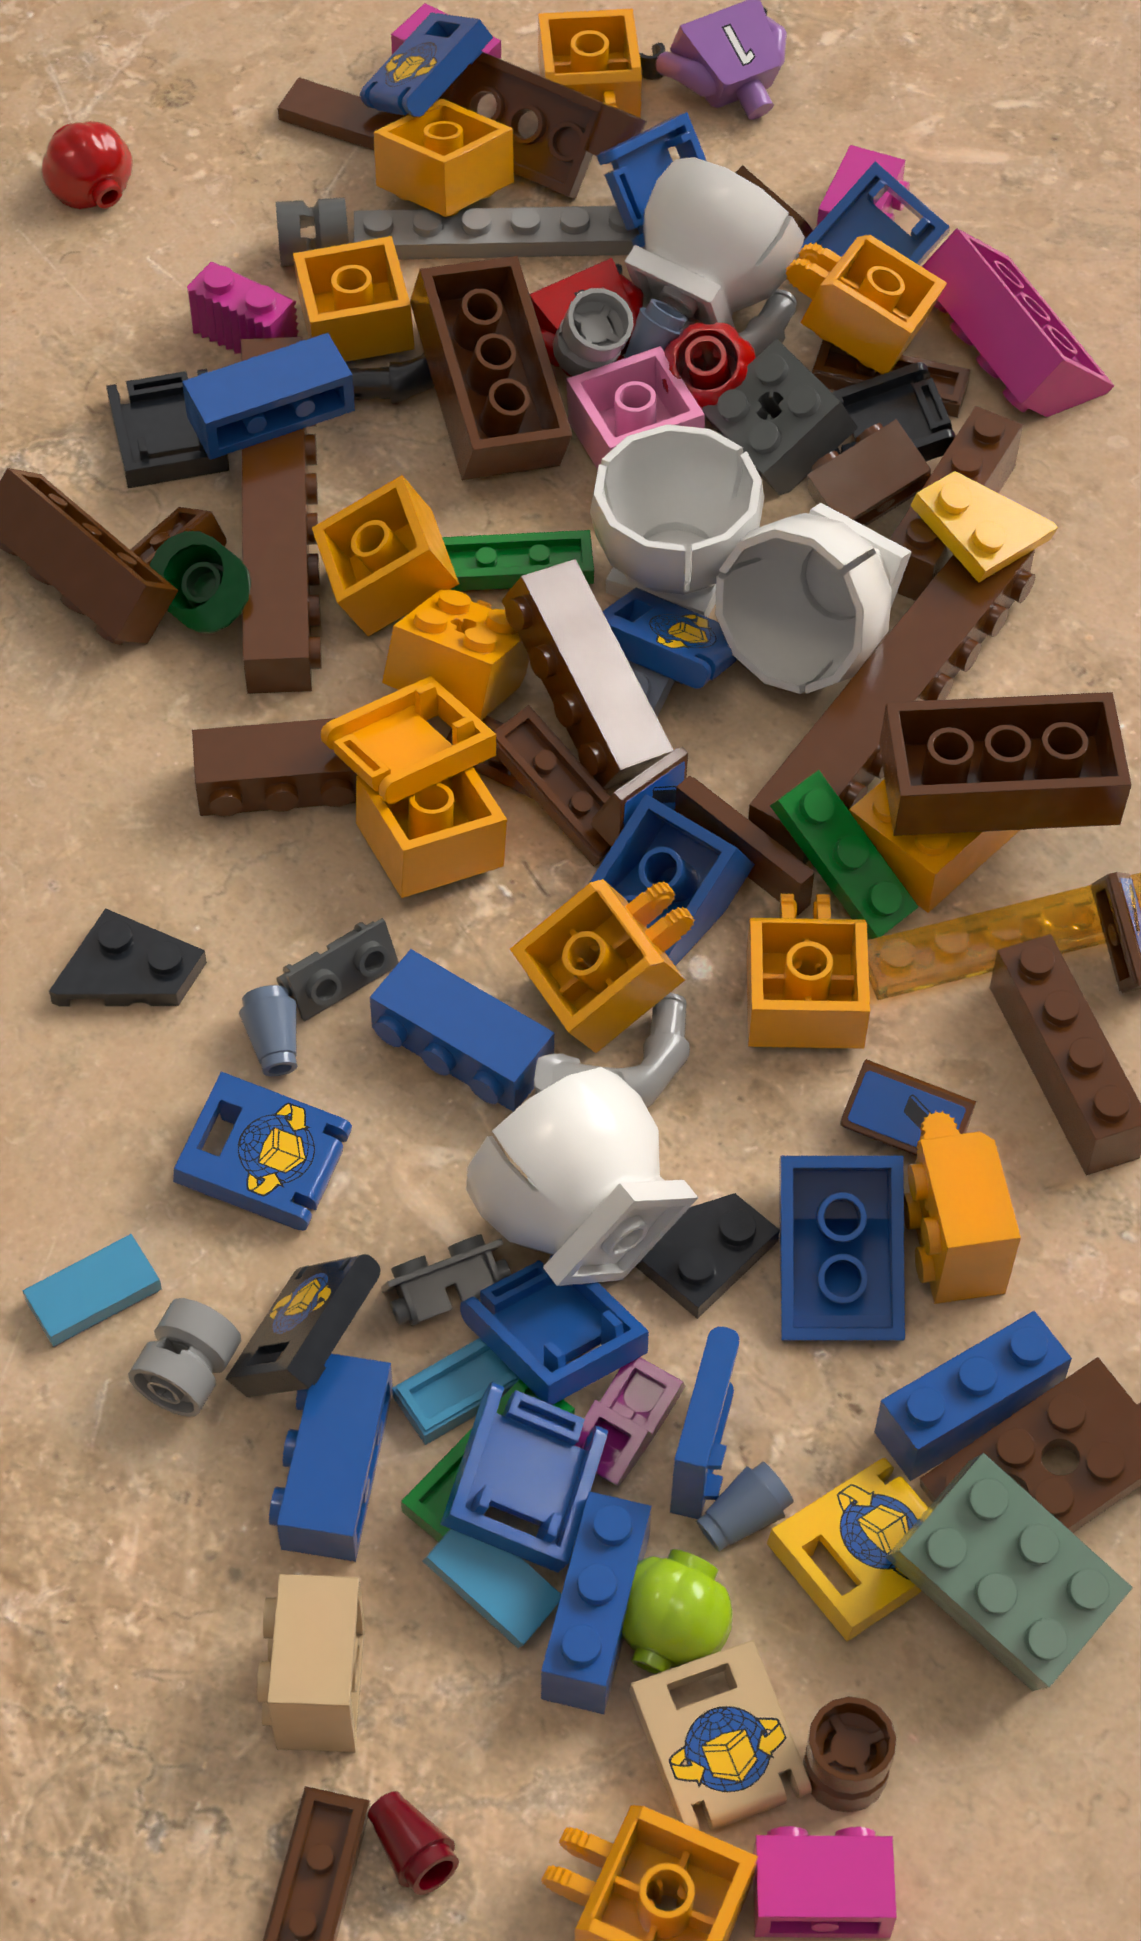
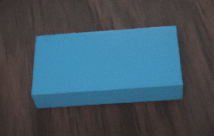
[22,1234,162,1347]
[392,1338,520,1445]
[422,1529,561,1648]

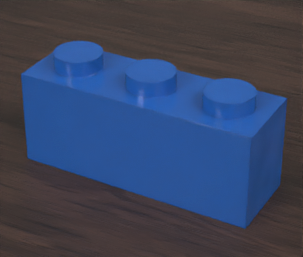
[182,333,355,460]
[370,949,555,1112]
[874,1310,1072,1481]
[269,1353,393,1562]
[541,1491,652,1715]

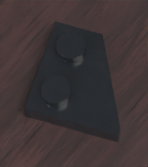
[49,908,207,1007]

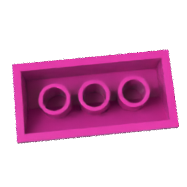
[922,228,1115,417]

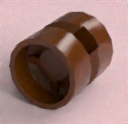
[803,1696,896,1813]

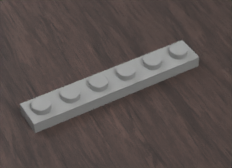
[354,206,645,259]

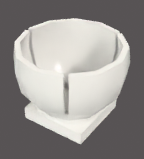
[625,157,805,328]
[590,424,764,617]
[715,503,912,694]
[466,1067,698,1286]

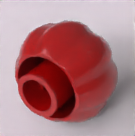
[41,121,133,209]
[662,322,756,409]

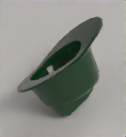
[150,531,251,633]

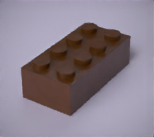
[410,256,573,481]
[879,692,1132,836]

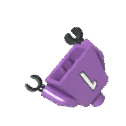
[639,0,787,120]

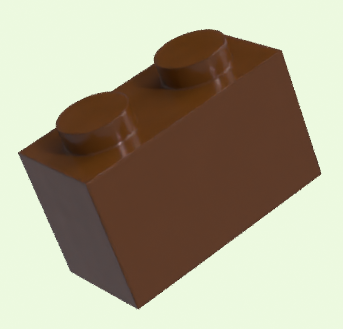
[807,419,931,527]

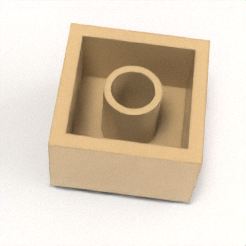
[257,1574,365,1752]

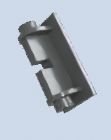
[276,918,399,1021]
[381,1234,512,1326]

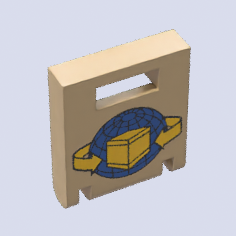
[629,1640,812,1831]

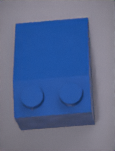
[588,794,755,966]
[779,1156,905,1340]

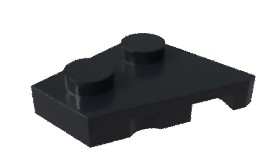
[635,1193,780,1319]

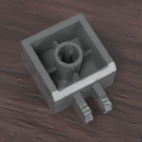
[702,338,858,495]

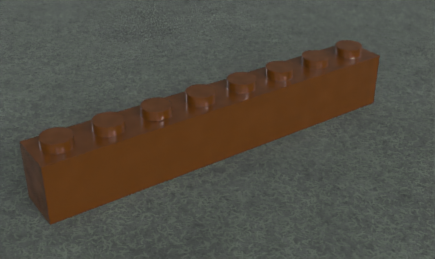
[241,337,322,694]
[748,550,1036,864]

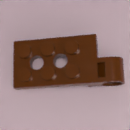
[438,51,647,199]
[920,1357,1141,1533]

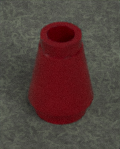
[367,1791,459,1895]

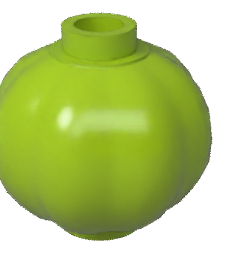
[622,1549,732,1674]

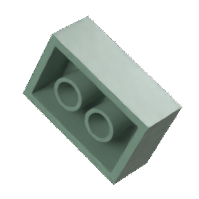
[885,1453,1133,1691]

